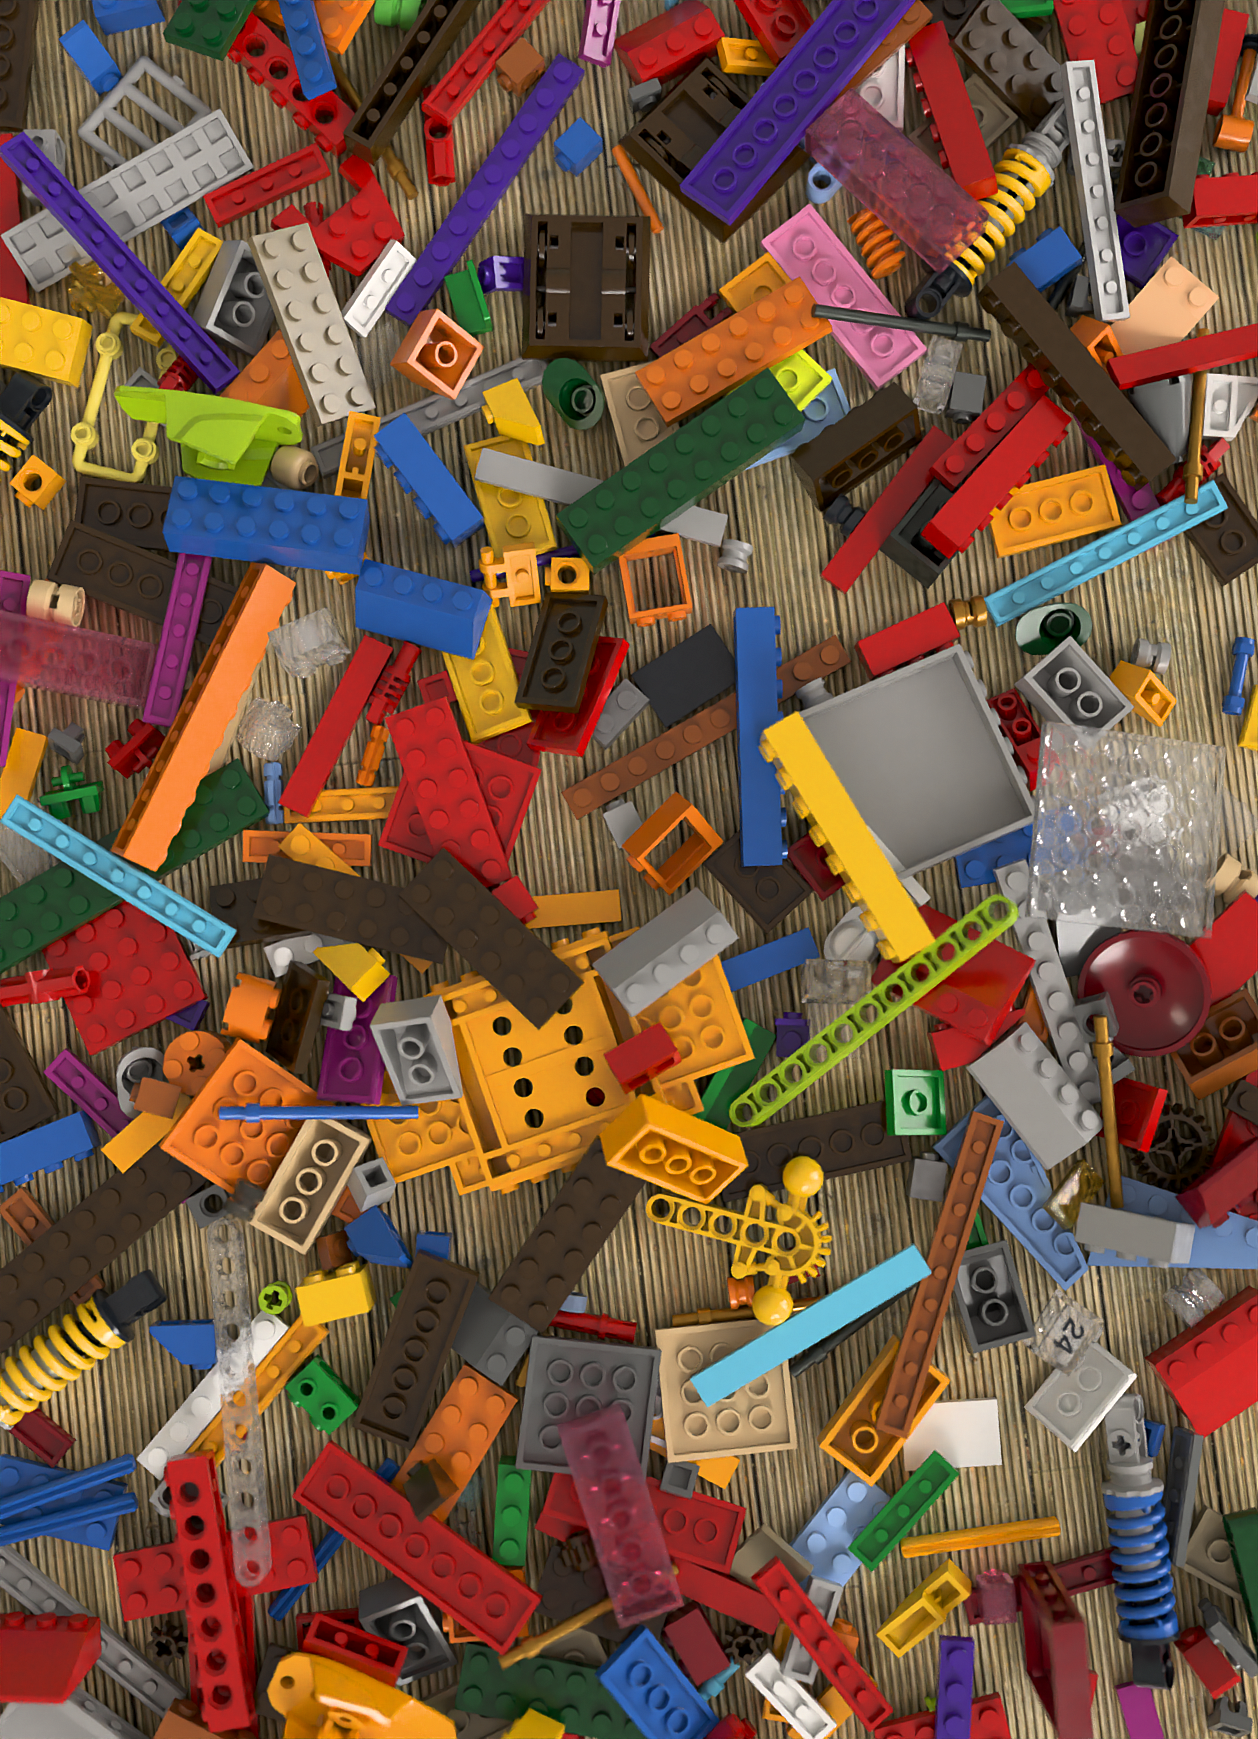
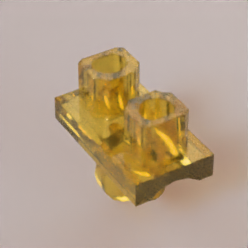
[68,260,126,321]

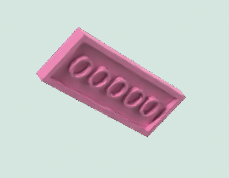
[760,204,927,391]

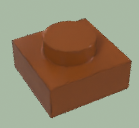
[316,1230,353,1270]

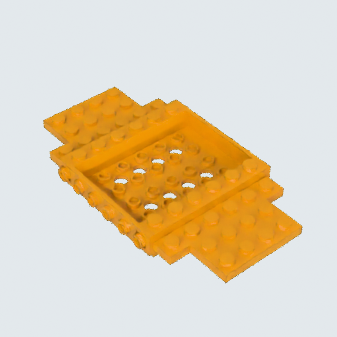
[360,926,755,1196]

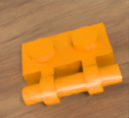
[478,542,542,608]

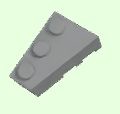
[1074,1202,1196,1269]

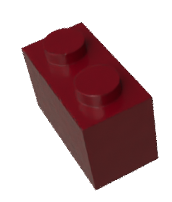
[661,1600,731,1686]

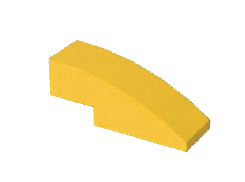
[876,1558,972,1658]

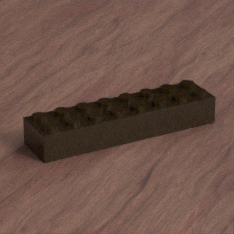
[1114,0,1225,228]

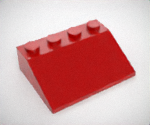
[870,904,1036,1046]
[1145,1286,1258,1438]
[0,1611,102,1705]

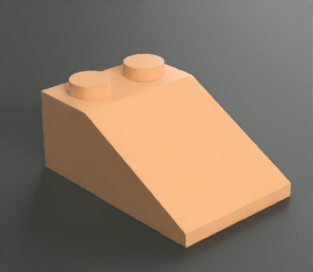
[1110,256,1219,355]

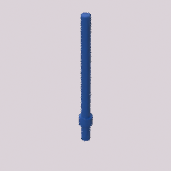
[219,1103,418,1123]

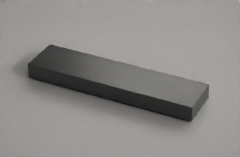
[1162,1426,1204,1567]

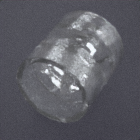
[1162,1268,1225,1329]

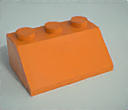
[219,329,310,418]

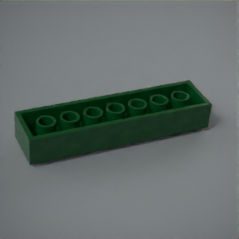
[556,368,806,575]

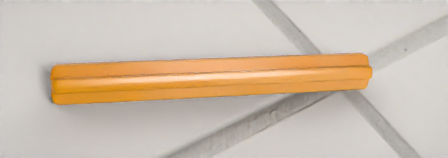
[900,1516,1060,1558]

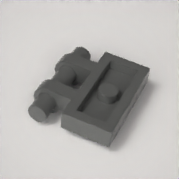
[1198,1598,1258,1679]

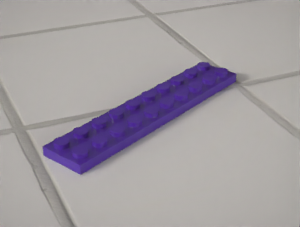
[679,0,916,226]

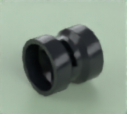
[823,493,867,538]

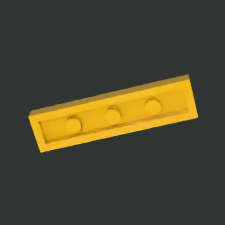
[130,227,223,348]

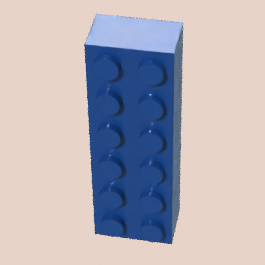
[163,476,370,575]

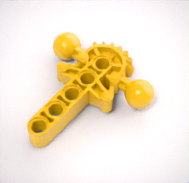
[646,1156,832,1326]

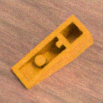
[334,411,381,499]

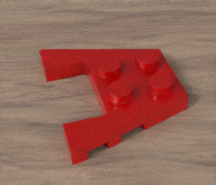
[270,154,405,277]

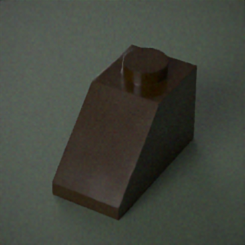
[402,1459,459,1523]

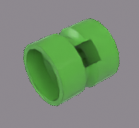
[374,0,428,31]

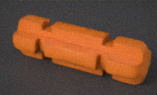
[356,725,390,787]

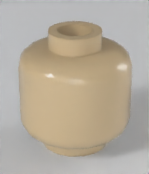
[270,445,319,491]

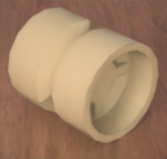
[26,579,85,628]
[1201,852,1258,905]

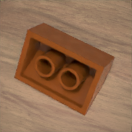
[1170,988,1258,1100]

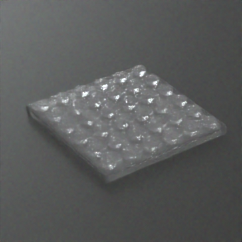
[1025,721,1226,939]

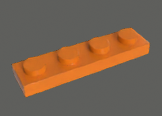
[242,830,373,866]

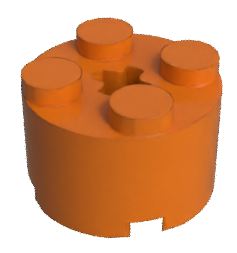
[221,972,282,1044]
[163,1030,231,1096]

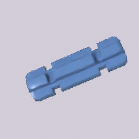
[264,762,284,825]

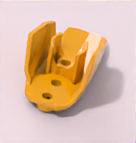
[267,1652,457,1739]

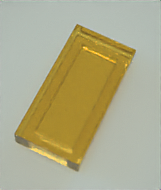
[1042,1159,1105,1229]

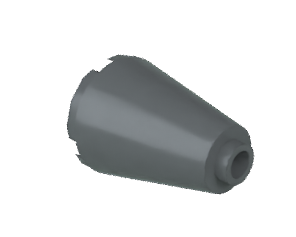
[1126,374,1192,464]

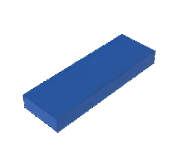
[721,927,820,992]

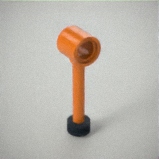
[1212,34,1258,153]

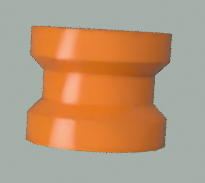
[727,1275,755,1310]

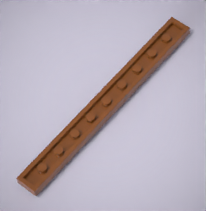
[561,635,851,821]
[874,1111,1004,1439]

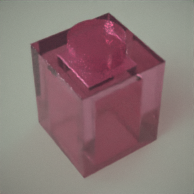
[975,1569,1017,1625]

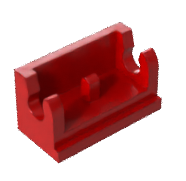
[603,1022,682,1095]

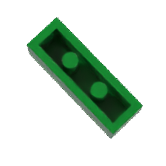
[492,1455,532,1566]

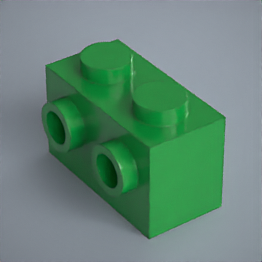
[285,1354,361,1435]

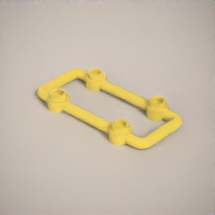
[71,312,179,483]

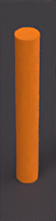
[611,145,664,234]

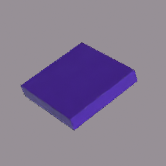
[1116,215,1179,290]

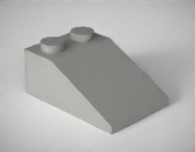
[370,995,463,1106]

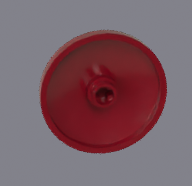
[1078,929,1211,1057]

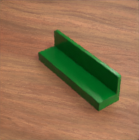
[692,1017,776,1130]
[847,1450,960,1572]

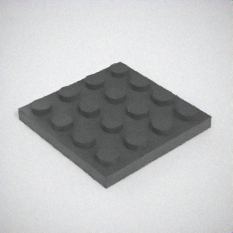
[515,1334,662,1482]

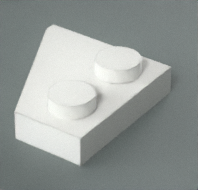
[1202,373,1258,441]

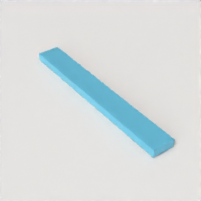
[984,480,1228,628]
[0,795,237,958]
[690,1243,932,1407]

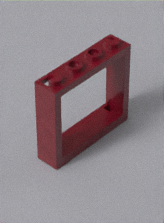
[1018,1560,1094,1739]

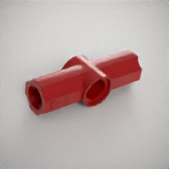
[423,84,456,187]
[0,965,91,1007]

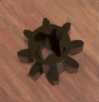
[561,1529,603,1572]
[145,1620,188,1666]
[724,1621,763,1665]

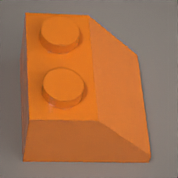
[390,308,484,400]

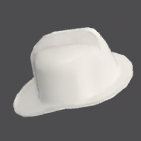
[824,906,880,975]

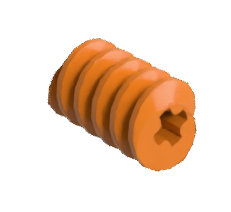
[847,205,906,279]

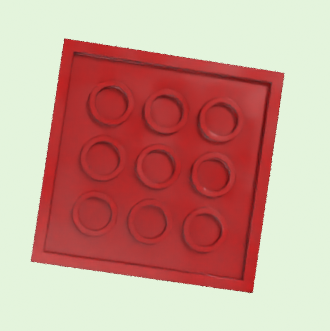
[378,740,542,888]
[41,900,208,1056]

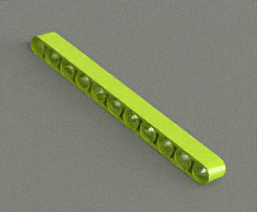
[729,895,1019,1127]

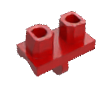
[105,718,166,779]

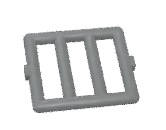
[77,56,212,170]

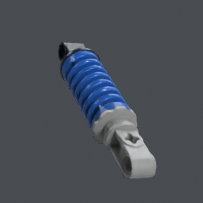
[1101,1393,1181,1690]

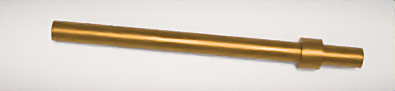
[327,49,419,200]
[1183,328,1210,504]
[1092,1015,1124,1208]
[672,1295,826,1327]
[497,1561,679,1669]

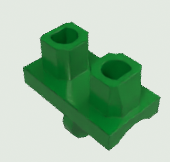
[39,765,105,820]

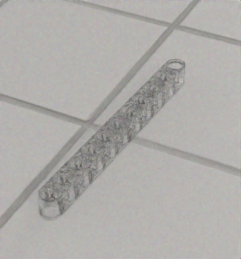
[207,1218,272,1587]

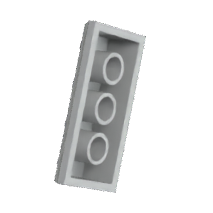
[592,887,739,1017]
[966,1022,1103,1170]

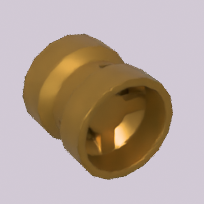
[948,595,987,630]

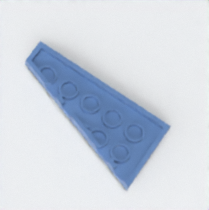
[931,1095,1089,1291]
[1087,1175,1258,1269]

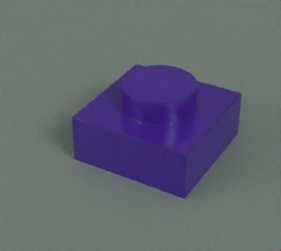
[166,1000,210,1031]

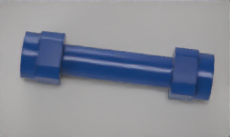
[1222,637,1255,715]

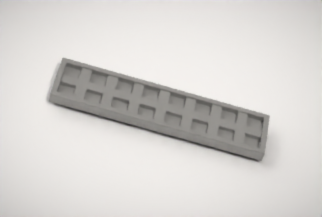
[0,108,254,293]

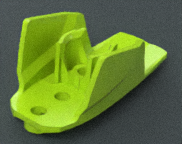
[114,385,304,486]

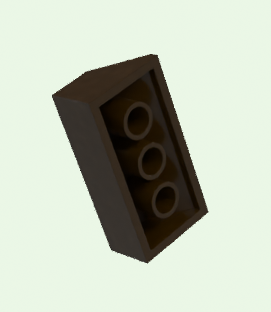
[791,382,922,513]

